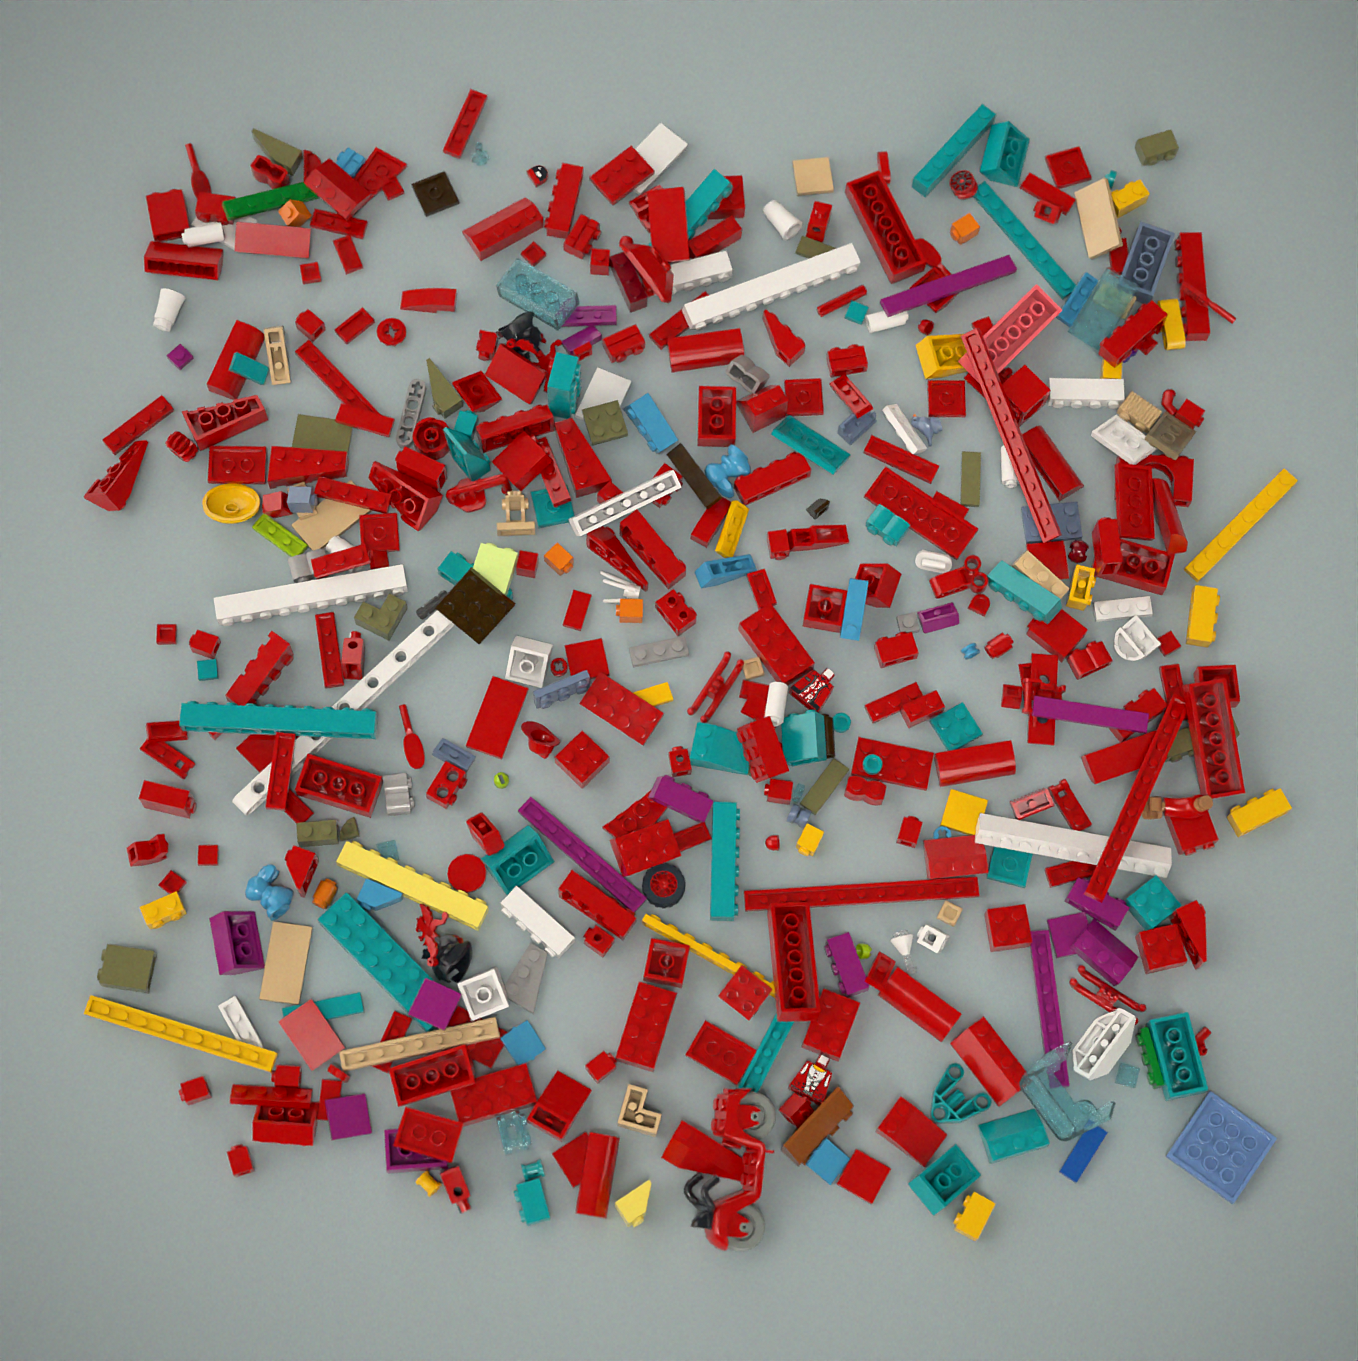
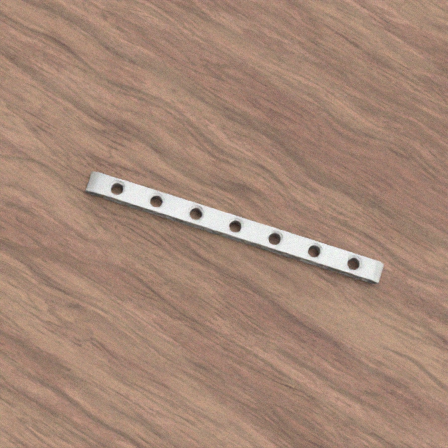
[232,610,454,816]

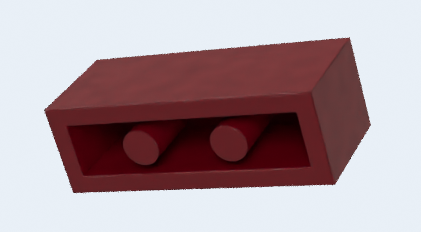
[610,252,647,313]

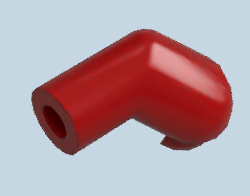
[1161,389,1178,416]
[1195,1026,1212,1056]

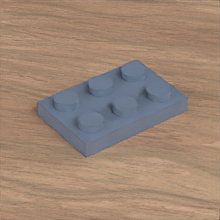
[1021,502,1083,544]
[533,670,590,709]

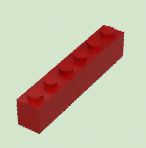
[1174,232,1210,341]

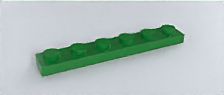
[222,182,319,221]

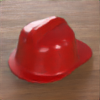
[521,721,560,759]

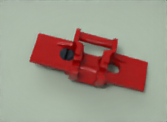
[1022,653,1066,746]

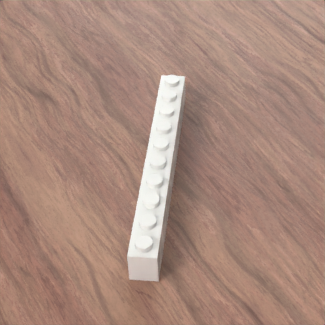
[682,243,861,330]
[214,564,408,626]
[975,813,1172,878]

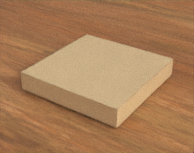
[792,157,834,196]

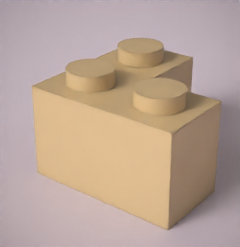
[617,1084,662,1137]

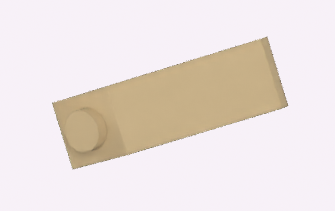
[264,325,291,385]

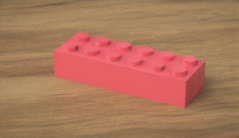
[958,284,1062,382]

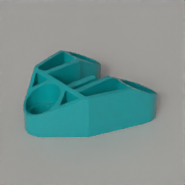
[930,1063,992,1124]

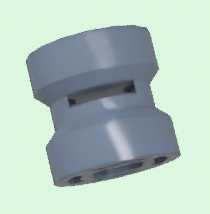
[787,804,812,828]

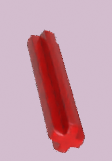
[817,285,867,317]

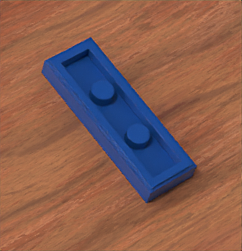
[1059,1122,1108,1183]

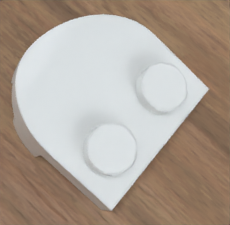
[1114,615,1161,661]

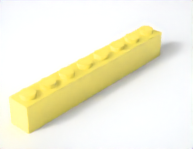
[336,841,489,931]

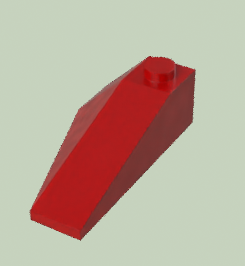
[83,440,148,511]
[368,461,443,531]
[586,526,648,592]
[661,1120,744,1181]

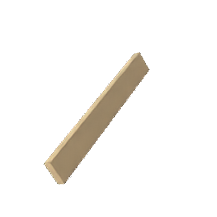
[339,1017,500,1072]

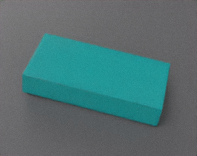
[229,352,269,385]

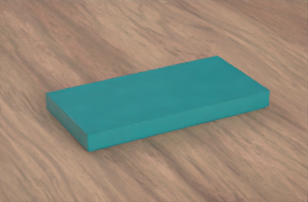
[771,415,850,475]

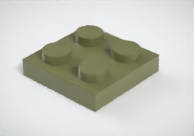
[582,400,628,446]

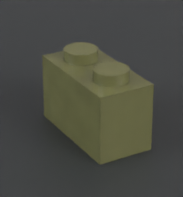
[1134,129,1179,166]
[296,820,339,847]

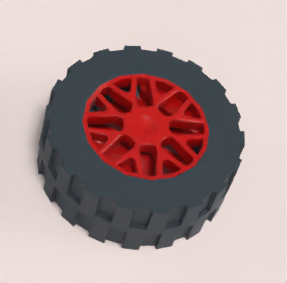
[642,863,685,908]

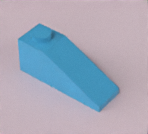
[694,554,757,589]
[840,578,869,641]

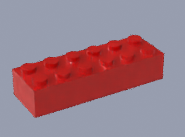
[845,170,926,284]
[1182,678,1245,799]
[767,902,821,1022]

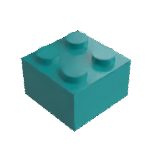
[1125,875,1182,931]

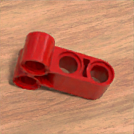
[929,555,988,599]

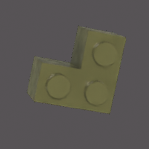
[354,594,407,641]

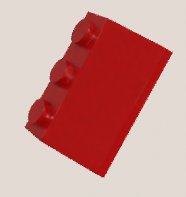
[303,158,371,222]
[923,835,988,879]
[253,1102,319,1146]

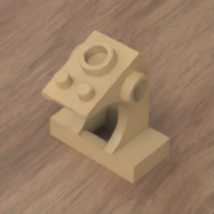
[497,491,535,536]

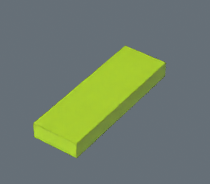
[252,513,308,557]

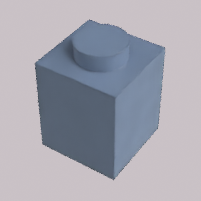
[287,486,318,513]

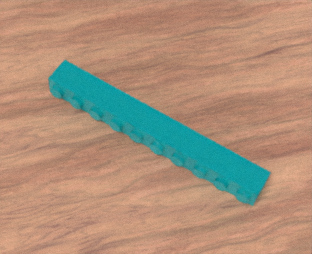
[179,701,378,739]

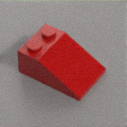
[1168,900,1207,970]
[875,1096,947,1167]

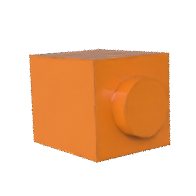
[278,200,312,227]
[950,213,980,245]
[544,543,574,576]
[616,599,643,623]

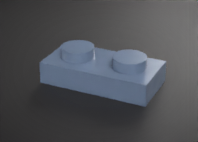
[432,738,476,772]

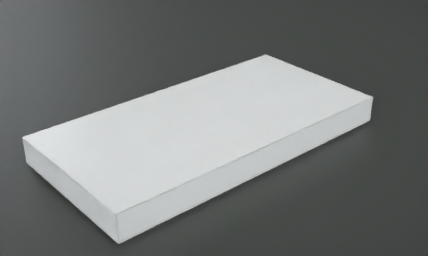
[633,123,688,195]

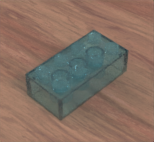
[496,258,580,330]
[1068,267,1141,351]

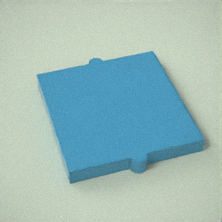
[500,1020,546,1065]
[805,1138,850,1185]

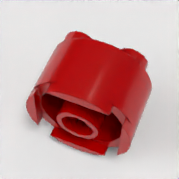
[412,417,450,460]

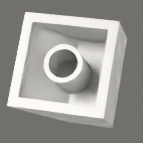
[505,636,553,688]
[458,967,509,1021]

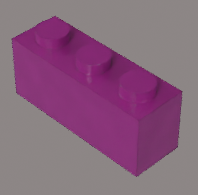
[648,775,714,823]
[1064,878,1130,931]
[824,932,870,998]

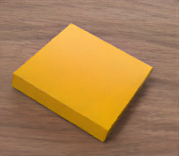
[940,789,988,835]

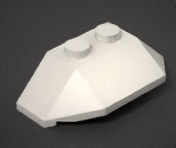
[1073,1008,1136,1080]

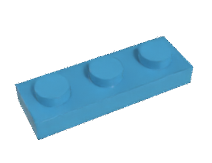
[1056,272,1101,328]

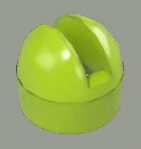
[494,772,509,789]
[856,944,872,959]

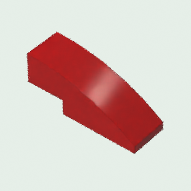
[400,288,457,313]
[690,497,731,548]
[787,525,849,552]

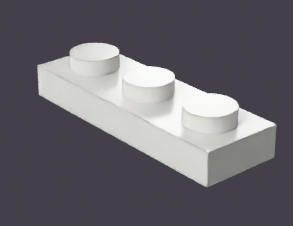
[882,404,927,454]
[1093,596,1153,622]
[218,996,265,1049]

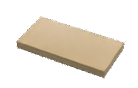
[1074,178,1123,259]
[291,480,372,551]
[259,922,313,1005]

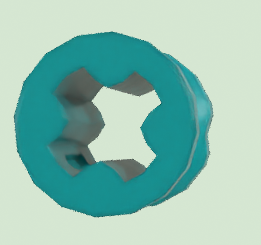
[521,1159,545,1182]

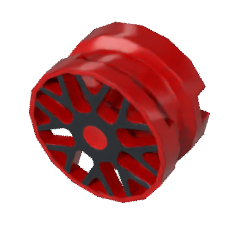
[950,170,978,200]

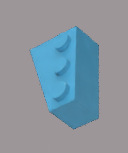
[623,393,678,454]

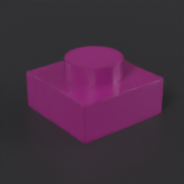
[166,344,194,370]

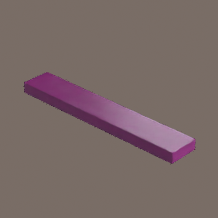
[1032,696,1149,734]

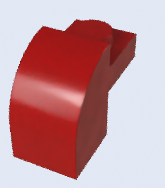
[127,834,168,867]

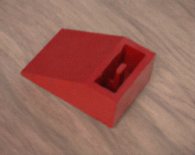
[527,1070,592,1142]

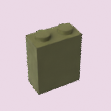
[97,944,157,994]

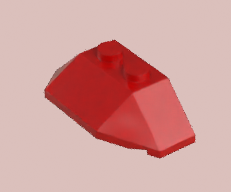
[619,243,674,303]

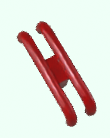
[687,651,744,723]
[1070,965,1147,1025]

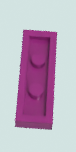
[561,305,617,327]

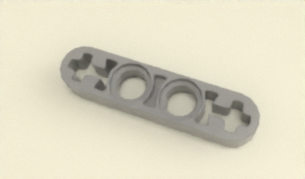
[396,379,426,448]

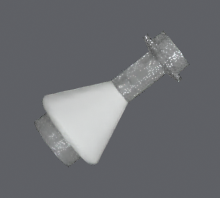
[890,930,918,975]

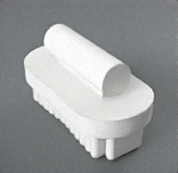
[915,549,952,573]

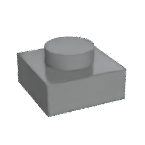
[896,612,920,634]

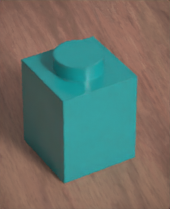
[454,410,479,441]

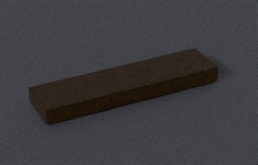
[666,443,722,509]

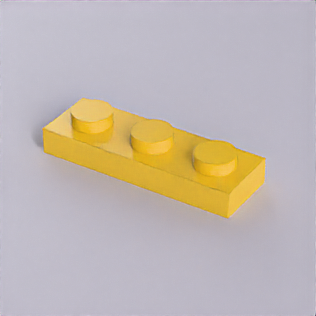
[715,500,749,558]

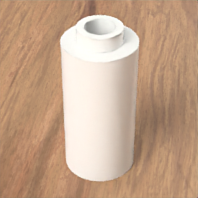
[181,222,225,247]
[865,311,908,333]
[1001,445,1019,488]
[764,682,788,726]

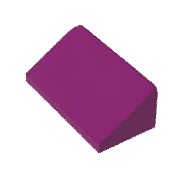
[562,326,602,356]
[917,602,960,634]

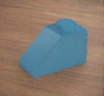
[357,878,404,911]

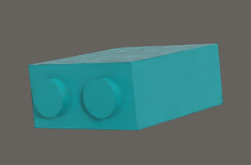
[781,710,827,767]

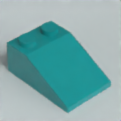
[443,427,491,482]
[690,722,750,776]
[908,1144,981,1216]

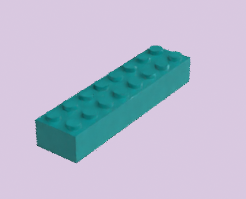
[317,892,457,1032]

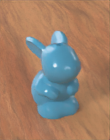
[704,444,751,498]
[245,864,293,921]

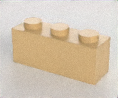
[1012,550,1070,599]

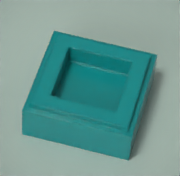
[845,300,869,325]
[197,659,218,681]

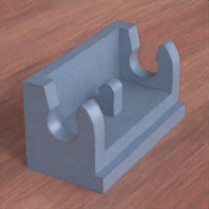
[837,411,877,446]

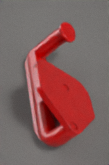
[446,474,512,513]

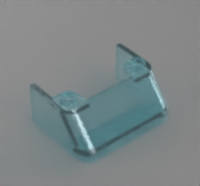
[1020,1041,1116,1141]

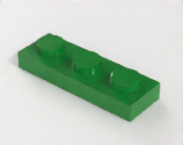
[1136,1027,1165,1090]

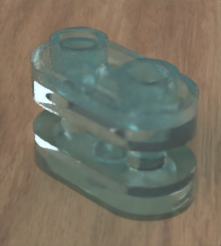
[496,1110,531,1155]

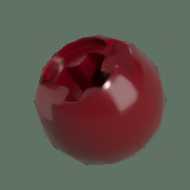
[1068,540,1089,563]

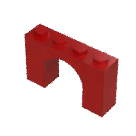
[1114,454,1194,507]

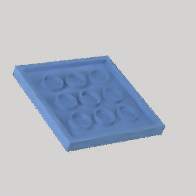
[1165,1091,1277,1204]

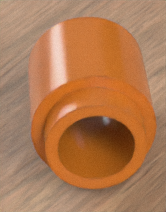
[312,879,338,909]

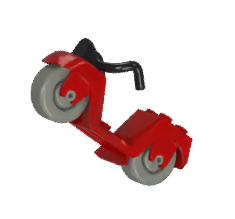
[684,1088,776,1252]

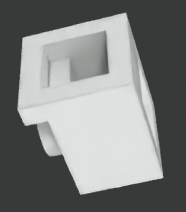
[917,925,950,953]

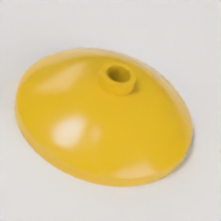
[202,483,260,524]

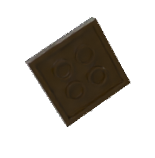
[435,567,516,644]

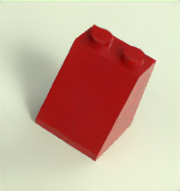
[736,385,788,433]

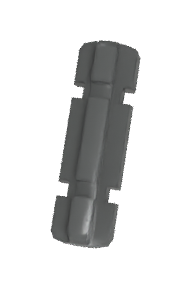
[416,590,447,620]

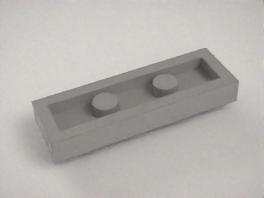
[629,636,689,668]

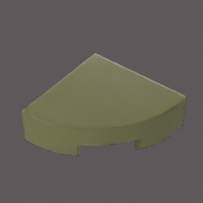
[339,817,360,842]

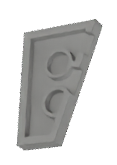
[504,943,548,1014]

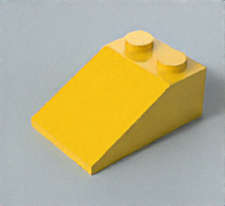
[915,334,968,379]

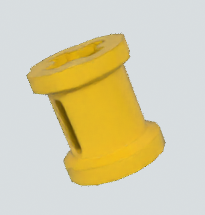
[415,1170,442,1197]

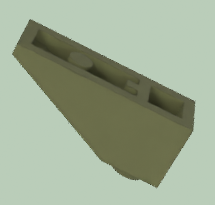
[252,128,303,176]
[426,358,463,419]

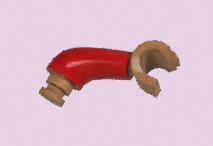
[1142,794,1213,820]

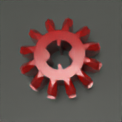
[165,431,198,462]

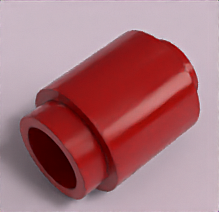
[984,632,1014,659]

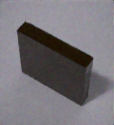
[411,171,459,217]

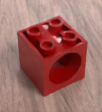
[1002,364,1051,427]

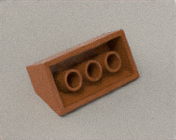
[781,1087,854,1167]

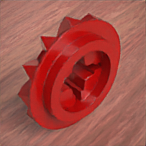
[377,318,406,346]

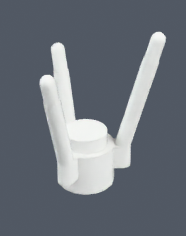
[600,571,641,603]

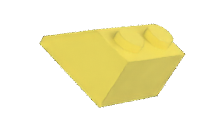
[615,1180,651,1228]

